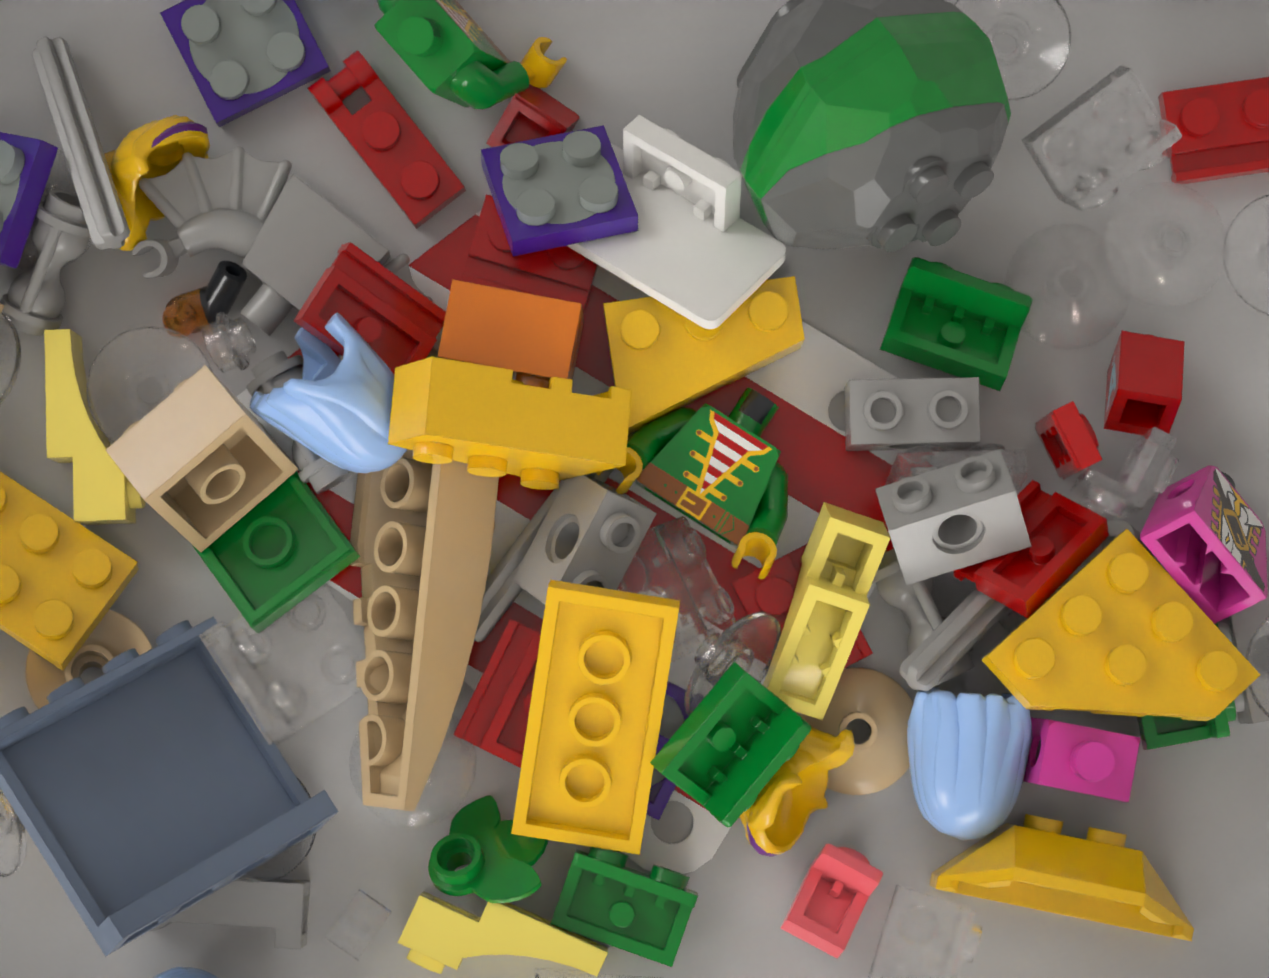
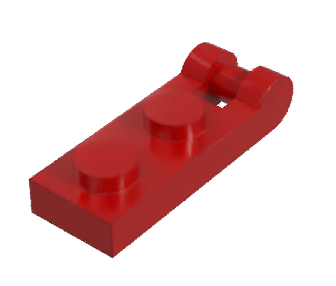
[307,50,466,229]

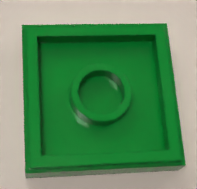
[192,471,360,634]

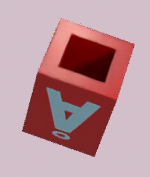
[1104,330,1185,440]

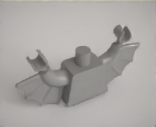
[132,146,438,361]

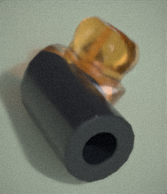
[162,261,248,337]

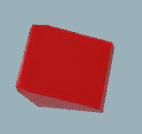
[486,84,580,147]

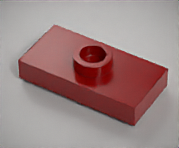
[1034,401,1103,480]

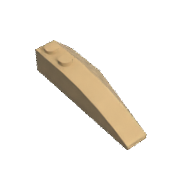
[350,449,499,811]

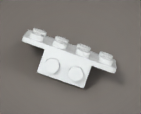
[567,115,786,329]

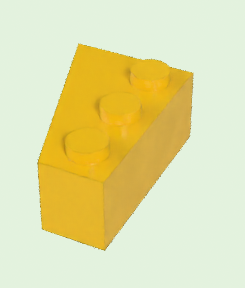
[603,276,805,435]
[388,357,632,490]

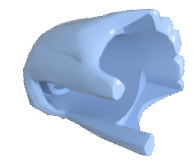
[250,313,407,473]
[907,687,1033,840]

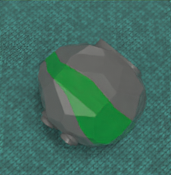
[733,0,1011,252]

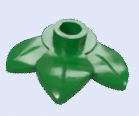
[428,795,549,903]

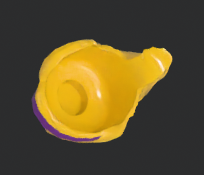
[104,115,210,251]
[739,726,855,857]

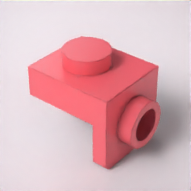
[780,844,883,959]

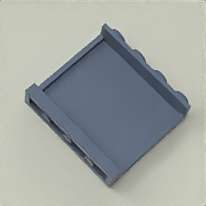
[0,616,339,957]

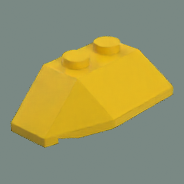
[929,814,1194,942]

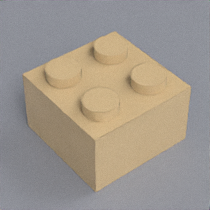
[106,365,298,552]

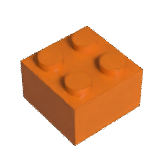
[437,279,584,389]

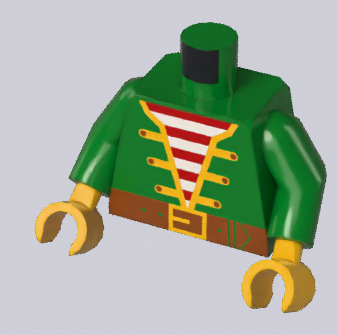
[374,0,567,110]
[596,387,788,579]

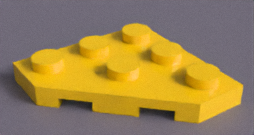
[982,529,1261,721]

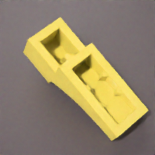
[44,329,146,525]
[763,502,890,720]
[398,891,609,977]

